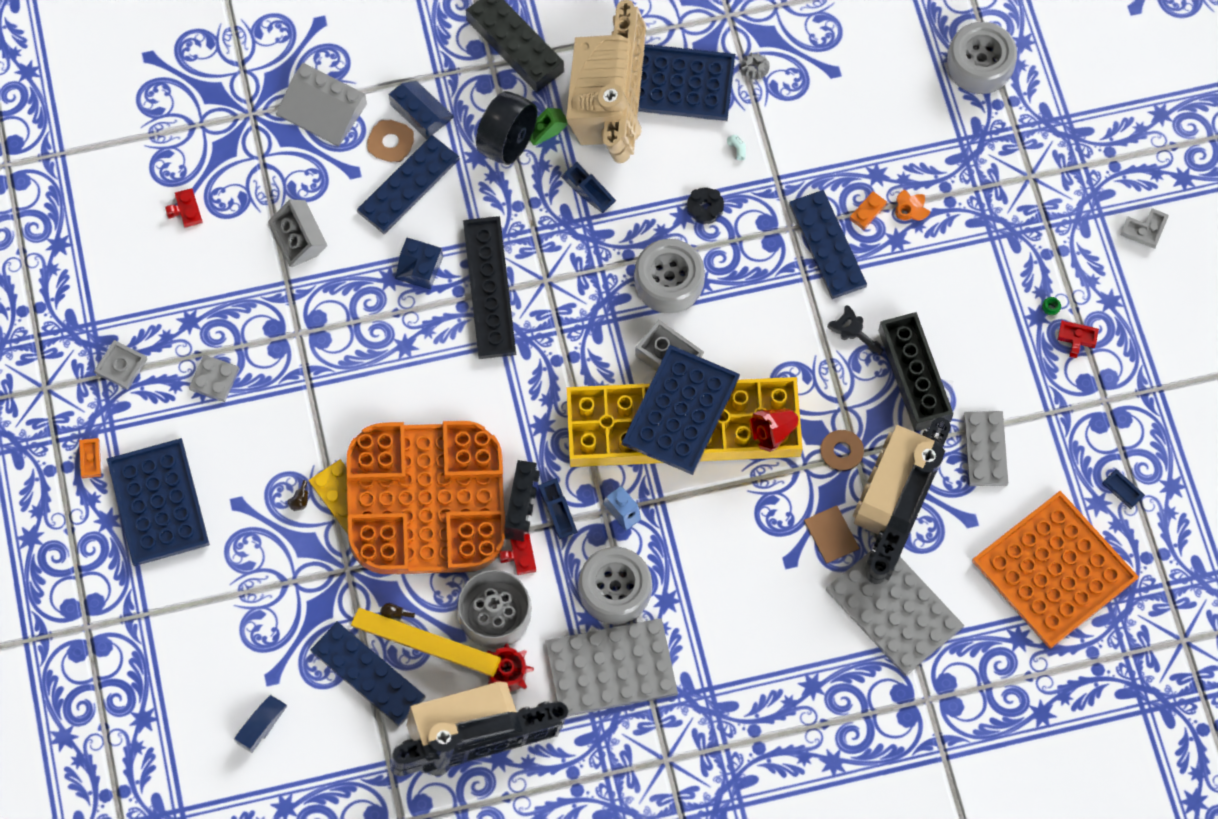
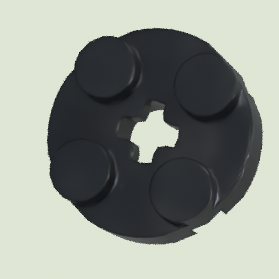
[687,188,724,224]

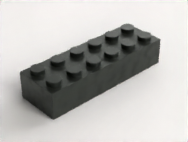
[466,0,564,93]
[878,312,954,432]

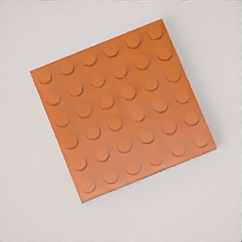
[972,490,1139,649]

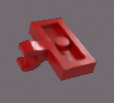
[165,188,203,228]
[1057,320,1099,358]
[499,533,537,575]

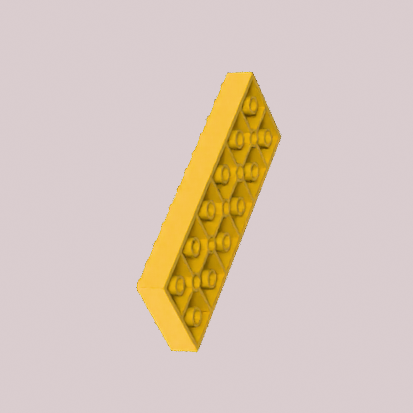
[566,377,803,467]

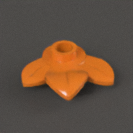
[895,190,931,221]

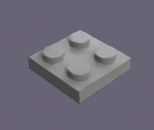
[94,340,148,390]
[189,355,240,402]

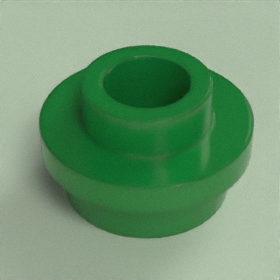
[1042,297,1061,315]

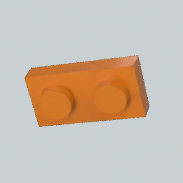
[849,191,887,230]
[79,438,102,479]

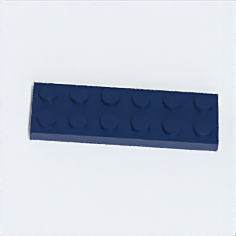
[357,135,460,235]
[789,190,867,299]
[310,621,426,727]

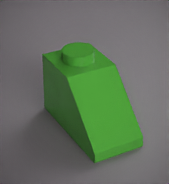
[530,108,568,146]

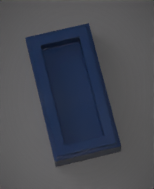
[1102,469,1145,509]

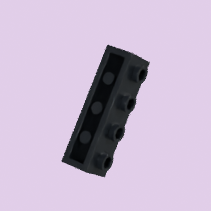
[504,460,540,541]

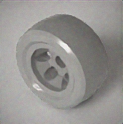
[947,22,1017,94]
[634,239,705,314]
[578,547,653,625]
[457,570,532,648]

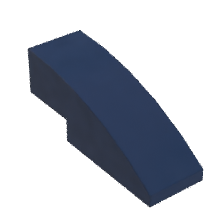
[561,162,616,213]
[537,478,578,539]
[234,695,287,753]

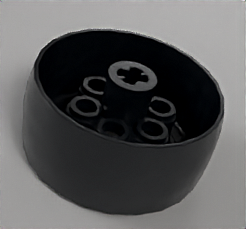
[476,91,538,165]

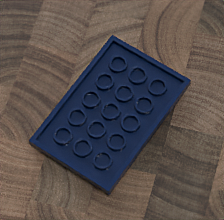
[638,44,736,121]
[622,345,740,475]
[107,438,210,566]

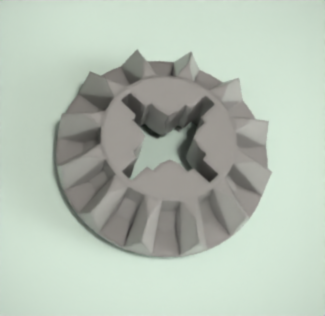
[741,52,770,80]

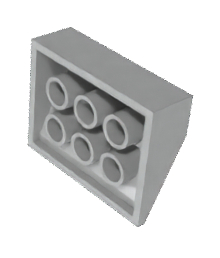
[276,63,367,147]

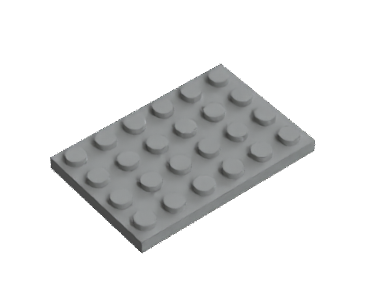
[826,546,964,677]
[545,618,678,717]

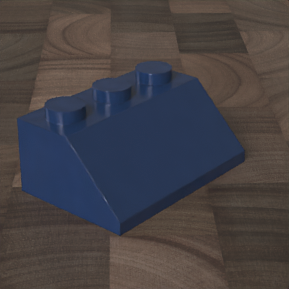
[389,81,454,139]

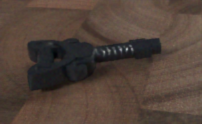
[827,305,884,356]

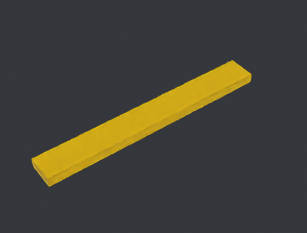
[351,608,501,677]

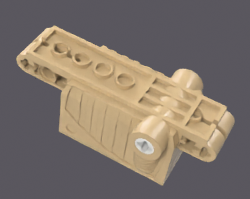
[566,0,647,163]

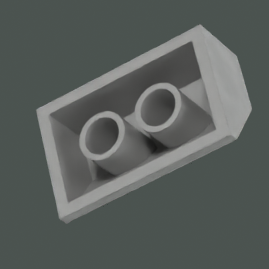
[268,199,328,267]
[635,320,704,371]

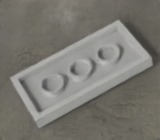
[964,411,1009,486]

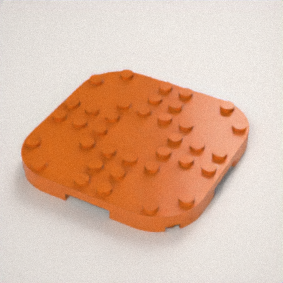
[346,421,505,574]

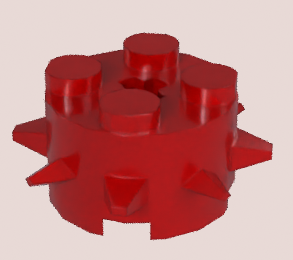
[486,643,534,692]

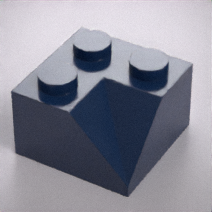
[395,237,443,290]

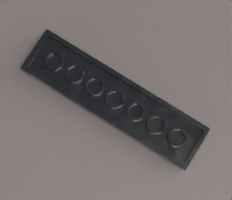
[463,216,517,359]

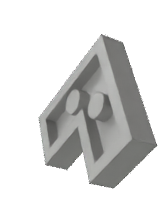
[1120,208,1169,249]

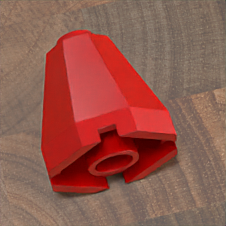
[749,409,799,452]

